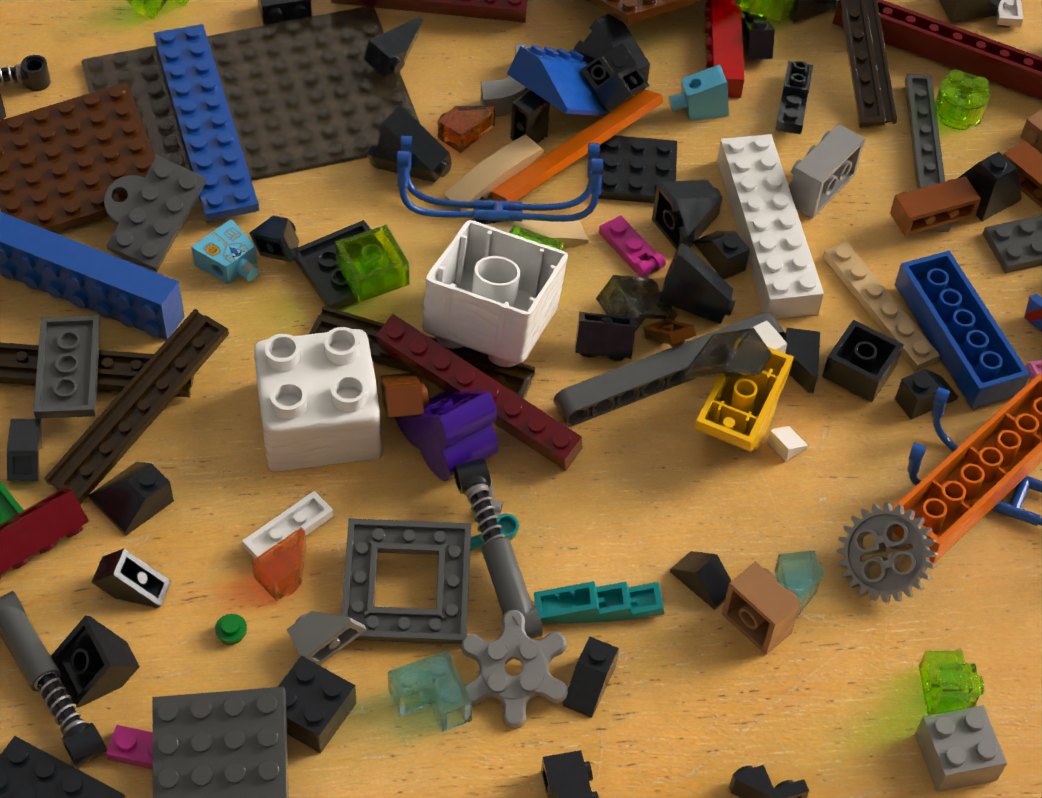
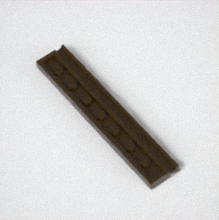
[839,0,897,128]
[309,306,535,399]
[44,309,229,505]
[0,342,195,398]

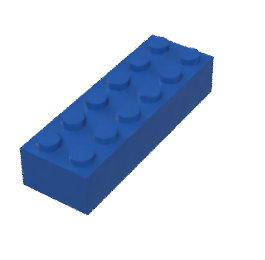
[894,250,1030,409]

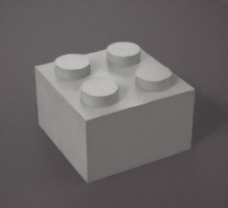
[915,705,1007,792]

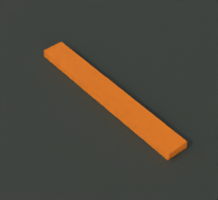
[490,89,663,202]

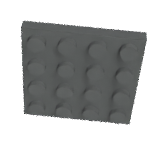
[152,687,289,798]

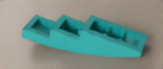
[534,581,665,623]

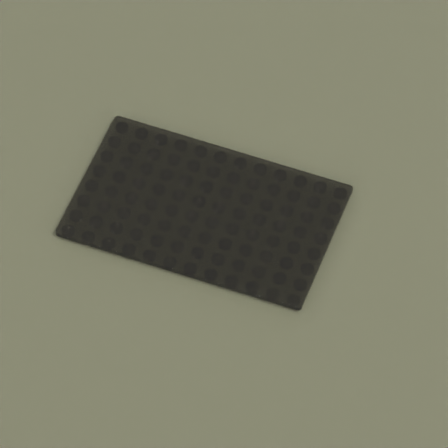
[81,6,420,181]

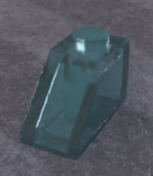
[775,551,824,617]

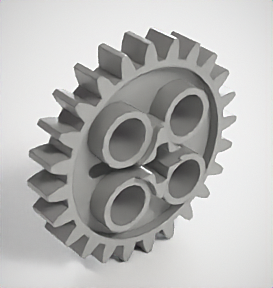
[837,503,938,603]

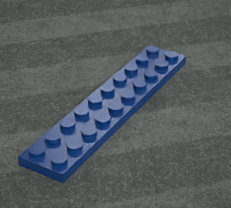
[153,24,259,222]

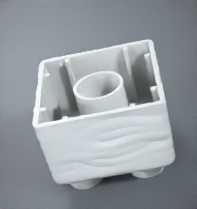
[422,220,568,367]
[254,327,382,472]

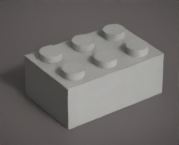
[789,124,865,219]

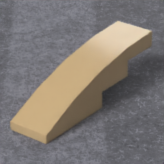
[444,134,544,211]
[485,220,589,250]

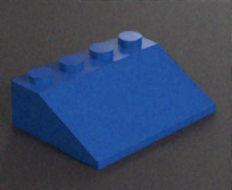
[507,45,610,116]

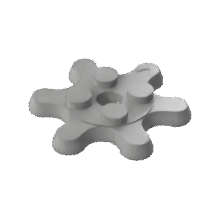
[461,610,568,729]

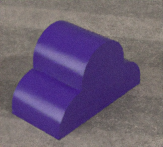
[394,391,499,481]

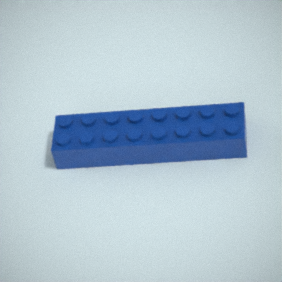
[0,212,185,340]

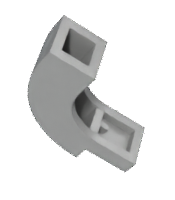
[480,43,530,118]

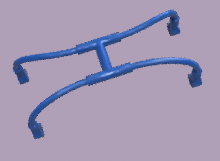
[397,136,603,222]
[907,387,1042,526]

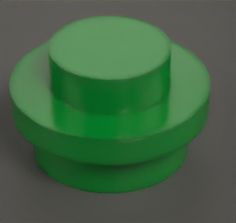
[215,614,247,645]

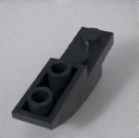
[776,61,813,134]

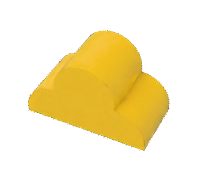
[695,336,794,452]

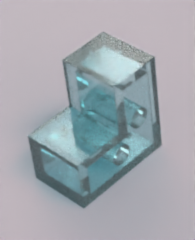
[388,650,472,732]

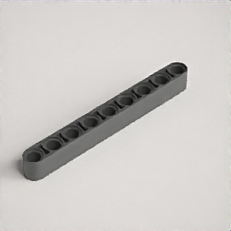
[553,312,785,426]

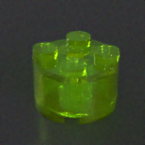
[935,70,991,130]

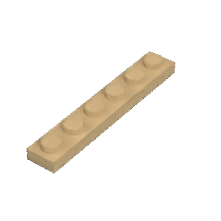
[823,242,940,372]

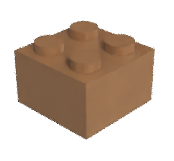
[722,561,801,655]

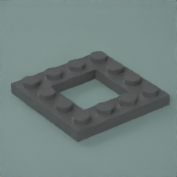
[341,518,471,644]

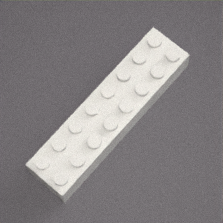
[717,134,824,319]

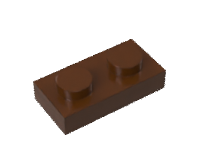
[643,318,696,347]

